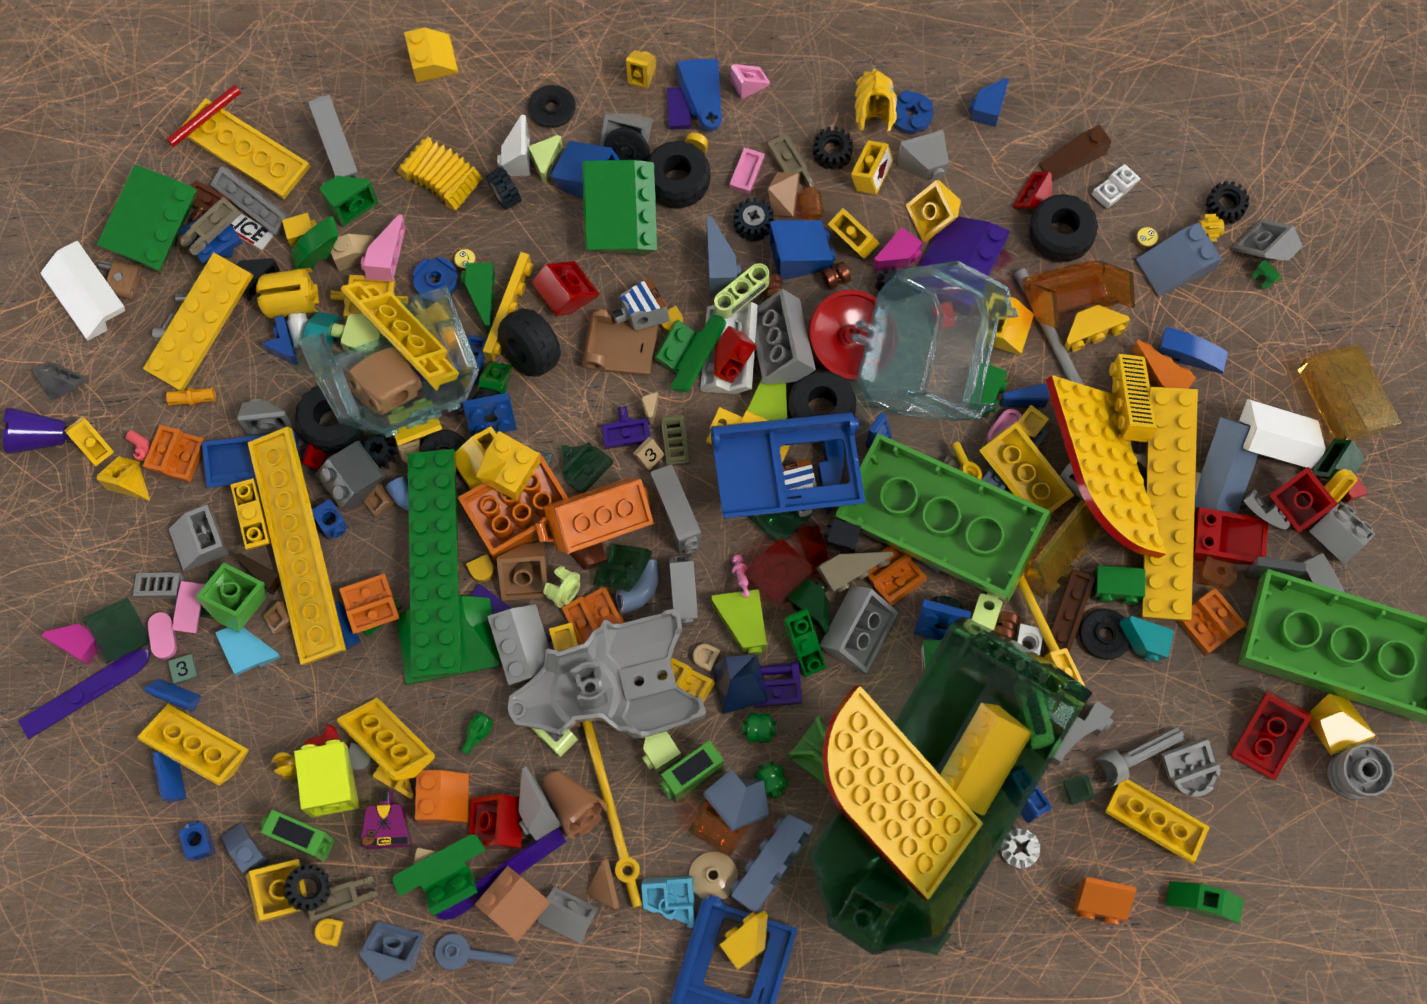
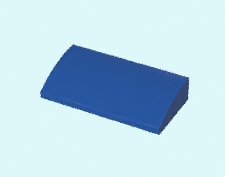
[202,431,300,488]

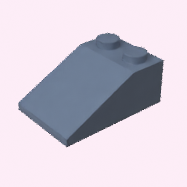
[707,216,741,297]
[1135,222,1222,297]

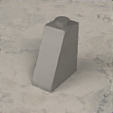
[669,555,698,623]

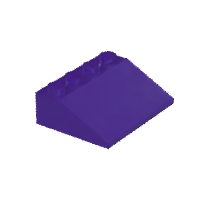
[912,216,1010,316]

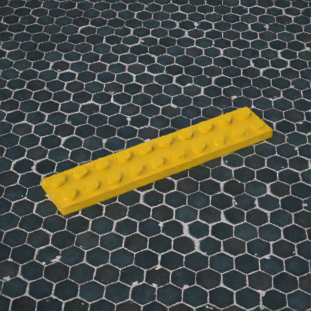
[1142,387,1198,621]
[247,427,346,665]

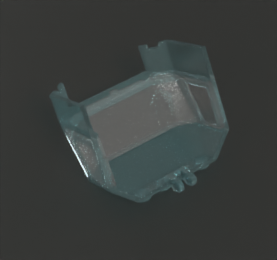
[852,261,1019,421]
[298,286,479,437]

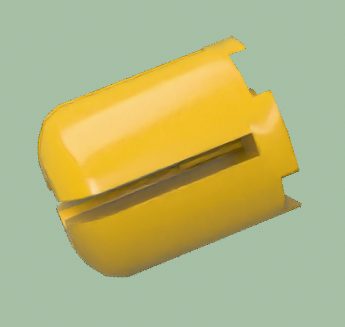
[256,268,319,318]

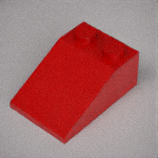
[1231,689,1312,780]

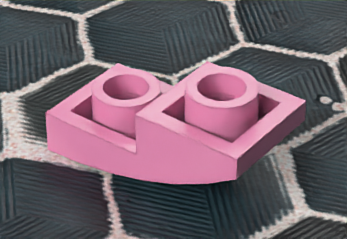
[172,581,205,633]

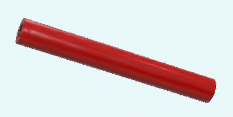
[166,85,241,148]

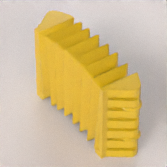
[397,137,483,211]

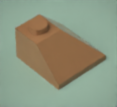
[497,543,548,601]

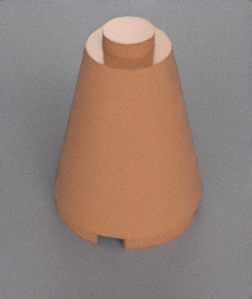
[542,771,607,839]

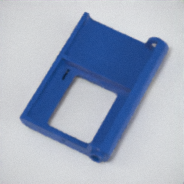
[711,412,865,519]
[669,895,798,1004]

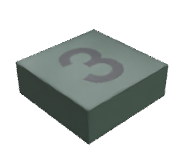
[168,654,199,685]

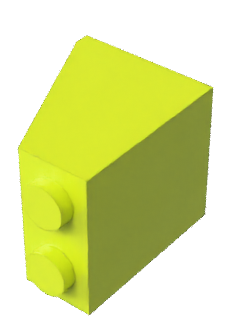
[294,740,360,818]

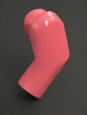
[125,430,150,461]

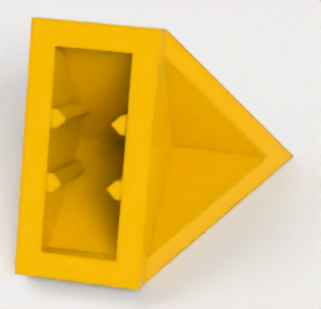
[97,456,150,501]

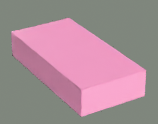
[729,147,765,195]

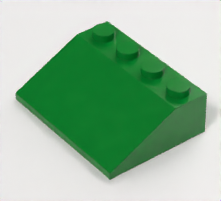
[582,160,657,256]
[97,164,198,274]

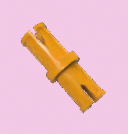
[166,387,216,406]

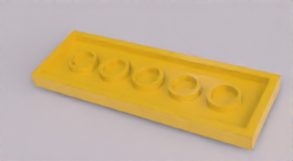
[181,98,311,200]
[143,252,254,391]

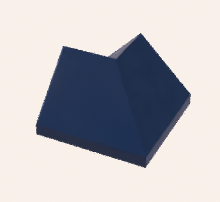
[712,654,768,715]

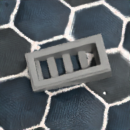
[133,572,184,600]

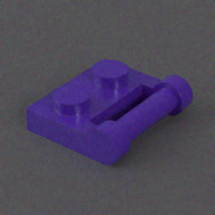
[754,661,802,708]

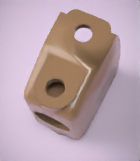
[347,347,422,415]

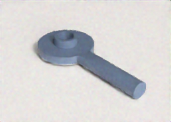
[435,934,515,970]

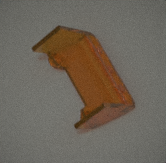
[1022,260,1135,328]

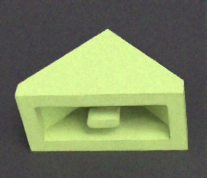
[528,135,563,184]

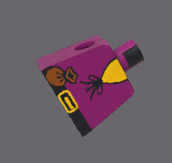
[360,791,412,850]

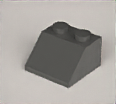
[315,441,385,509]

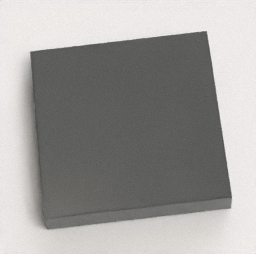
[1245,557,1306,580]

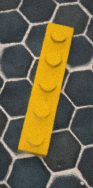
[483,252,533,362]

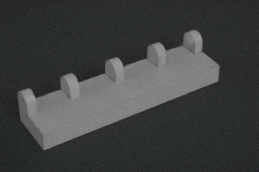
[210,166,292,235]

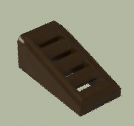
[235,553,281,595]

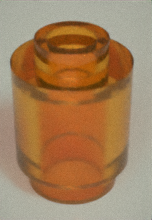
[799,187,824,220]

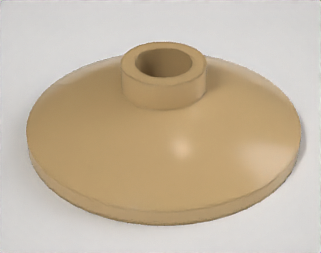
[689,852,738,900]

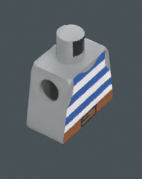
[612,278,670,330]
[782,458,817,517]

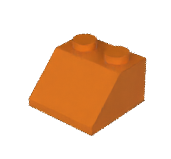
[415,770,469,824]
[1073,877,1137,926]

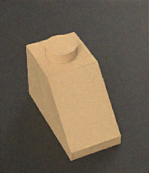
[331,234,375,271]

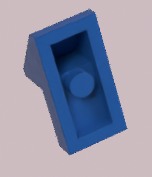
[262,315,299,365]

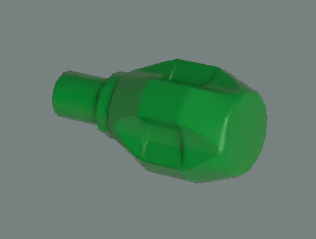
[460,712,494,755]

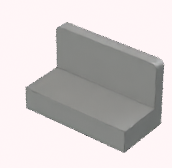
[538,886,599,943]

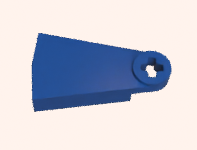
[674,59,722,131]

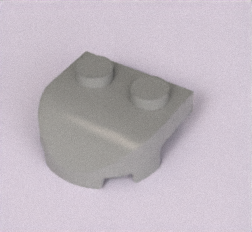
[1160,738,1220,797]

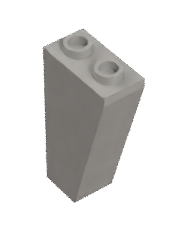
[308,95,360,178]
[650,464,701,554]

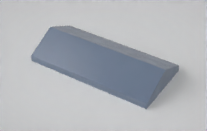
[1195,417,1258,514]

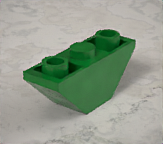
[783,608,827,677]
[1165,881,1244,924]

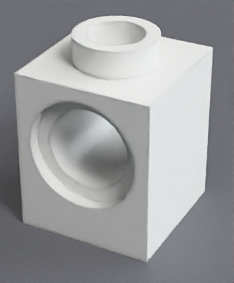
[1013,624,1043,663]

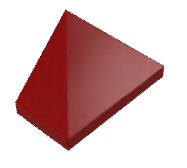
[1013,172,1052,209]

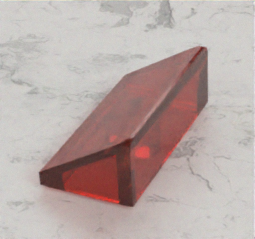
[796,525,829,575]

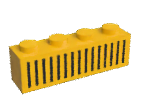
[1109,354,1157,442]

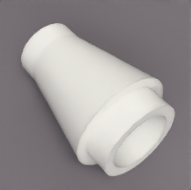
[286,313,309,348]

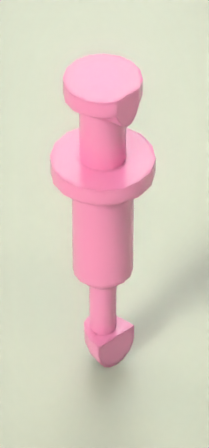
[731,555,750,597]

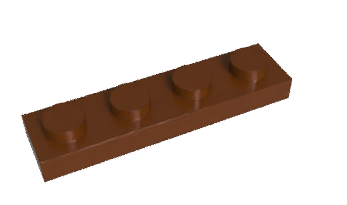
[1042,569,1096,658]

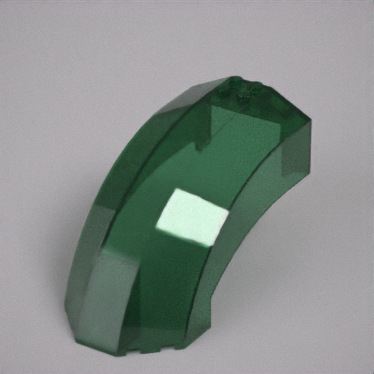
[809,616,1093,955]

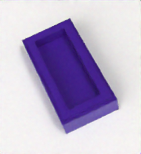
[667,87,691,130]

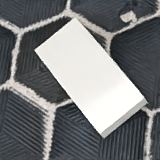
[1091,164,1141,209]

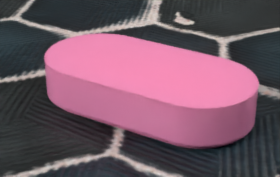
[986,409,1022,443]
[148,612,177,660]

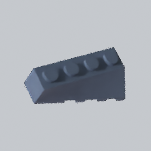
[730,814,814,914]

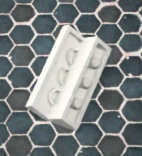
[41,241,125,341]
[700,302,758,394]
[1239,399,1326,469]

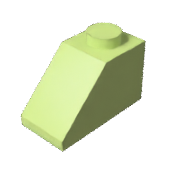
[642,731,681,773]

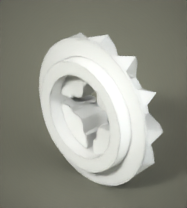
[1001,828,1040,868]

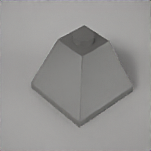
[600,113,653,155]
[897,130,949,180]
[1232,219,1303,261]
[238,399,295,436]
[518,766,562,841]

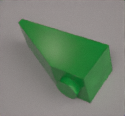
[461,263,495,334]

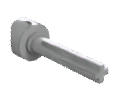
[1095,727,1184,788]

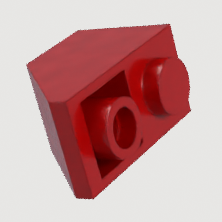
[714,326,757,383]

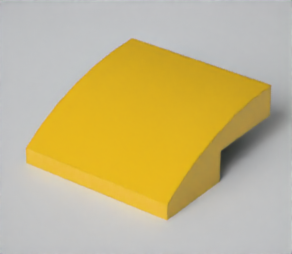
[658,658,715,724]

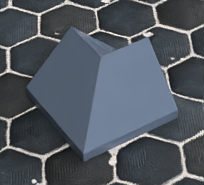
[703,769,769,832]
[360,921,425,982]

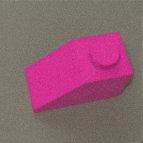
[873,227,923,271]
[42,624,104,665]

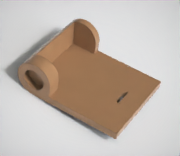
[582,309,659,376]

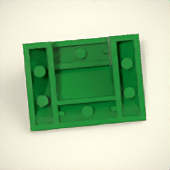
[397,596,501,685]

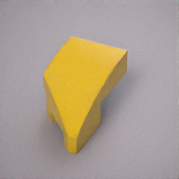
[1017,405,1049,438]
[372,766,413,799]

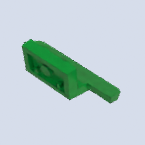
[653,314,726,392]
[393,834,486,916]

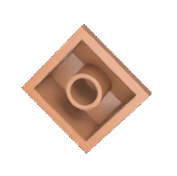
[475,866,551,942]

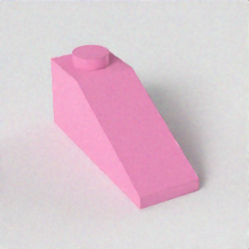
[361,215,406,282]

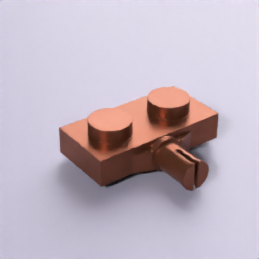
[189,180,234,222]

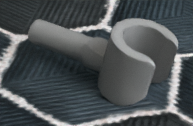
[152,313,175,341]

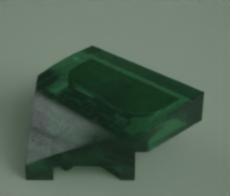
[562,442,614,494]

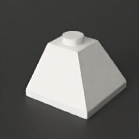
[497,115,530,176]

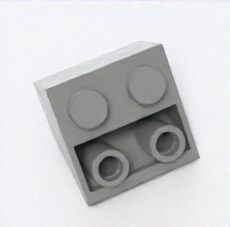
[1309,502,1375,565]
[169,505,229,572]

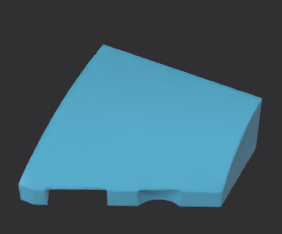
[215,627,281,676]
[641,876,695,928]

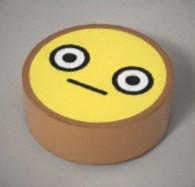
[1135,226,1159,250]
[454,248,477,271]

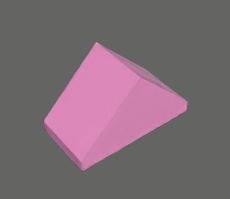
[731,64,771,100]

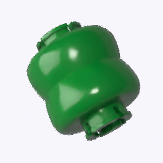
[742,713,776,744]
[754,761,789,799]

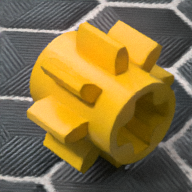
[1198,214,1224,242]

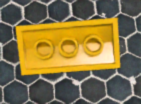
[979,421,1074,513]
[337,698,435,781]
[137,704,249,786]
[1105,779,1210,864]

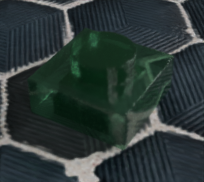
[1063,775,1095,806]

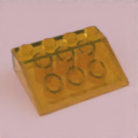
[1298,344,1402,443]
[1024,498,1101,600]

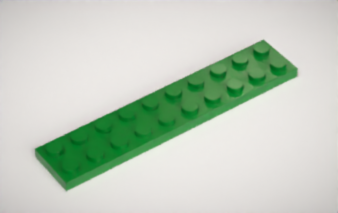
[408,449,462,679]

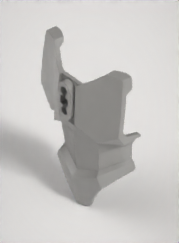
[508,609,706,739]

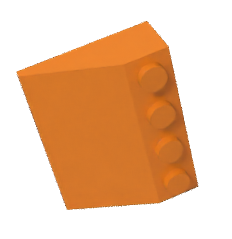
[457,451,568,563]

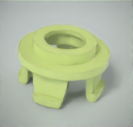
[543,566,580,608]

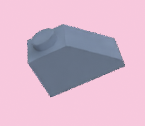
[221,822,270,874]

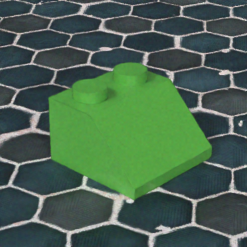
[196,563,266,633]

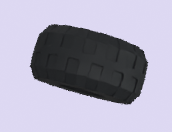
[647,141,711,209]
[1029,194,1098,262]
[498,308,561,377]
[787,370,856,418]
[295,383,367,454]

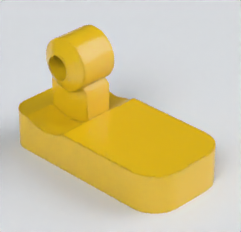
[1320,469,1358,503]

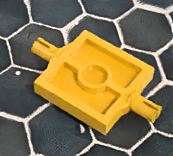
[330,275,408,319]

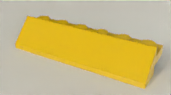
[341,282,459,391]

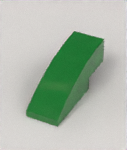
[290,216,338,271]

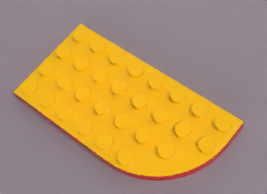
[1045,375,1166,558]
[823,686,983,900]

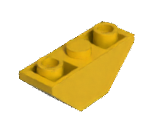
[1064,305,1130,352]
[231,478,270,550]

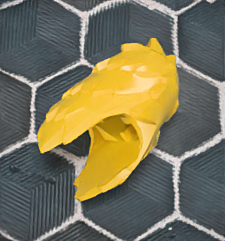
[855,68,897,132]

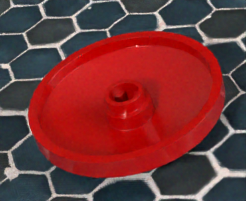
[808,290,897,381]

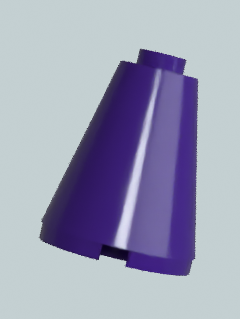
[3,408,70,454]

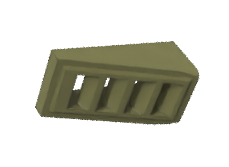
[661,415,690,466]

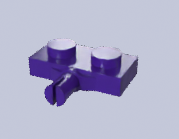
[602,406,650,449]

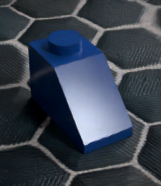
[968,78,1009,127]

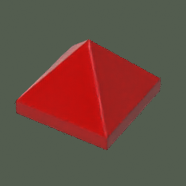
[301,444,328,471]

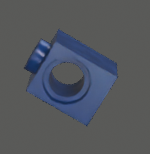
[312,499,349,540]
[178,821,216,862]

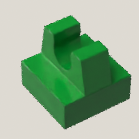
[1252,260,1283,289]

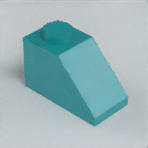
[301,311,340,358]
[1120,616,1174,663]

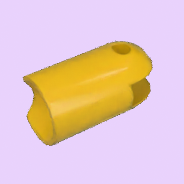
[271,752,297,781]

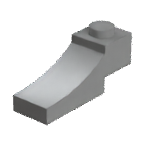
[1049,701,1113,766]

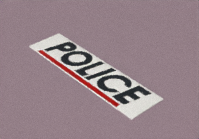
[194,209,274,250]

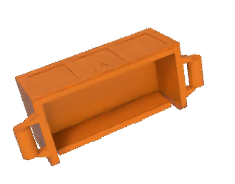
[535,477,654,554]

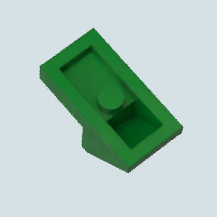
[479,361,513,394]

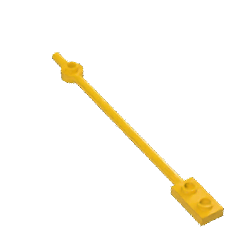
[951,441,1088,700]
[549,622,642,908]

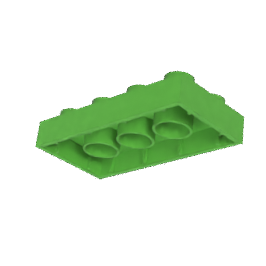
[835,433,1051,602]
[1238,569,1427,724]

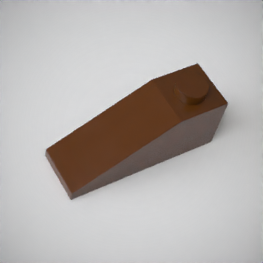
[1039,124,1112,182]

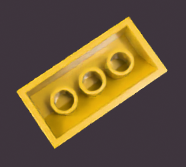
[940,703,1033,815]

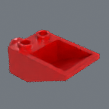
[1193,507,1269,565]

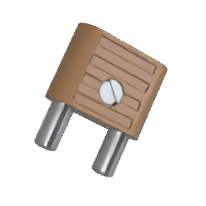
[98,261,142,299]

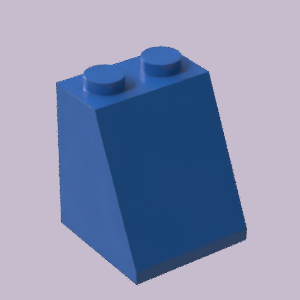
[550,141,620,199]
[769,220,836,280]

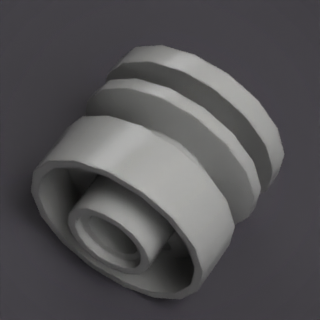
[1328,744,1394,799]

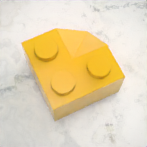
[476,431,541,501]

